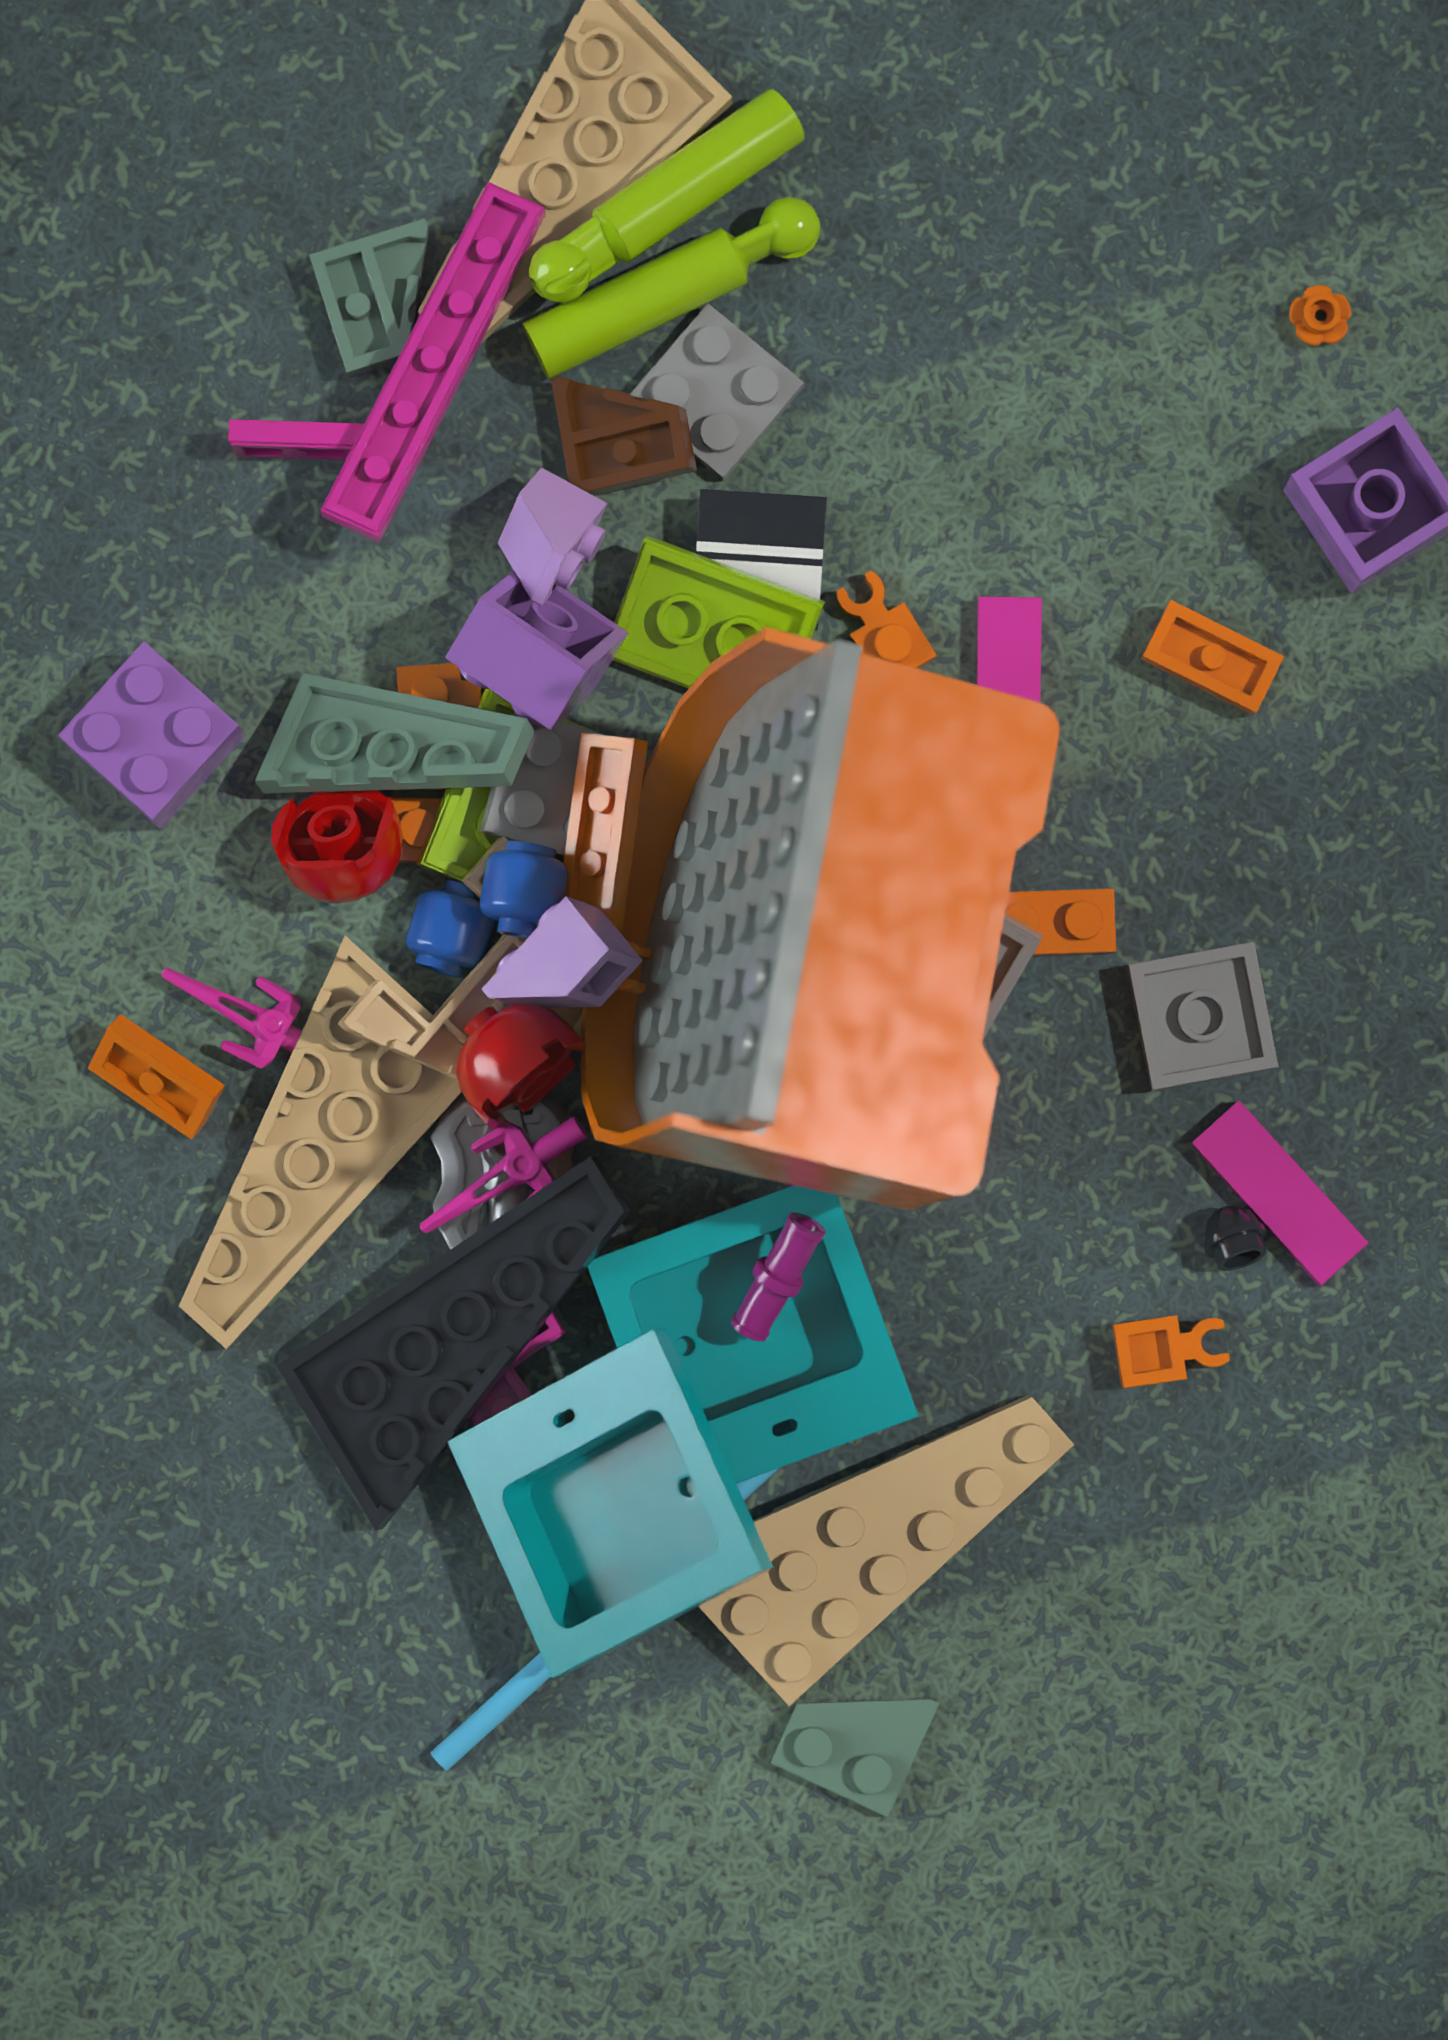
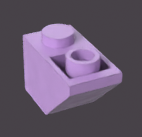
[498,468,608,606]
[482,896,643,1008]

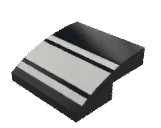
[696,489,827,631]

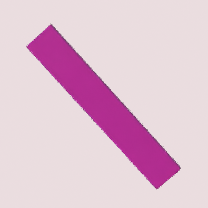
[320,182,546,543]

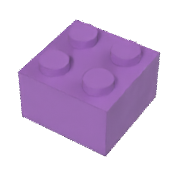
[1283,407,1448,595]
[445,571,629,730]
[58,641,245,830]

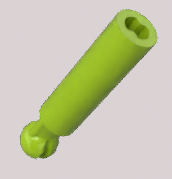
[529,89,805,303]
[522,196,821,380]

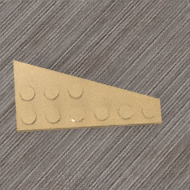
[418,0,732,344]
[179,936,462,1349]
[698,1395,1074,1706]

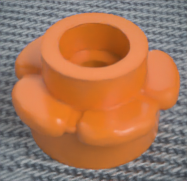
[1289,285,1351,346]

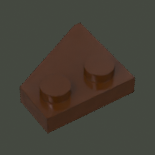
[551,376,697,496]

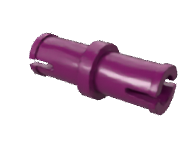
[730,1212,826,1342]

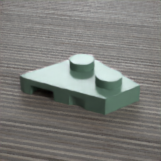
[309,219,429,378]
[770,1699,940,1817]

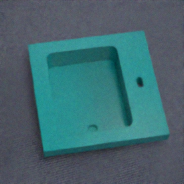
[588,1185,919,1484]
[447,1328,773,1678]

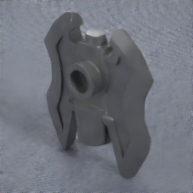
[430,1094,575,1250]

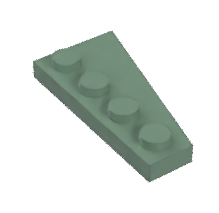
[255,673,535,793]

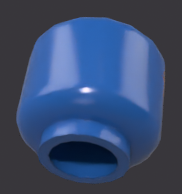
[480,841,568,939]
[405,880,497,979]

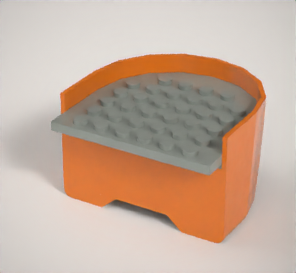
[581,627,1059,1210]

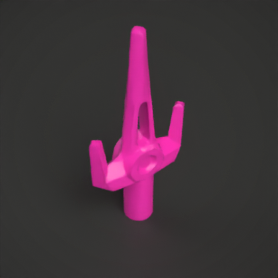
[161,967,303,1069]
[420,1116,588,1233]

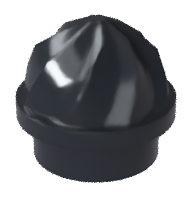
[1203,1206,1267,1271]

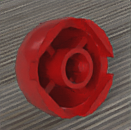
[271,790,403,904]
[456,1003,587,1129]

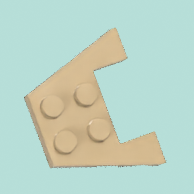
[337,837,584,1106]

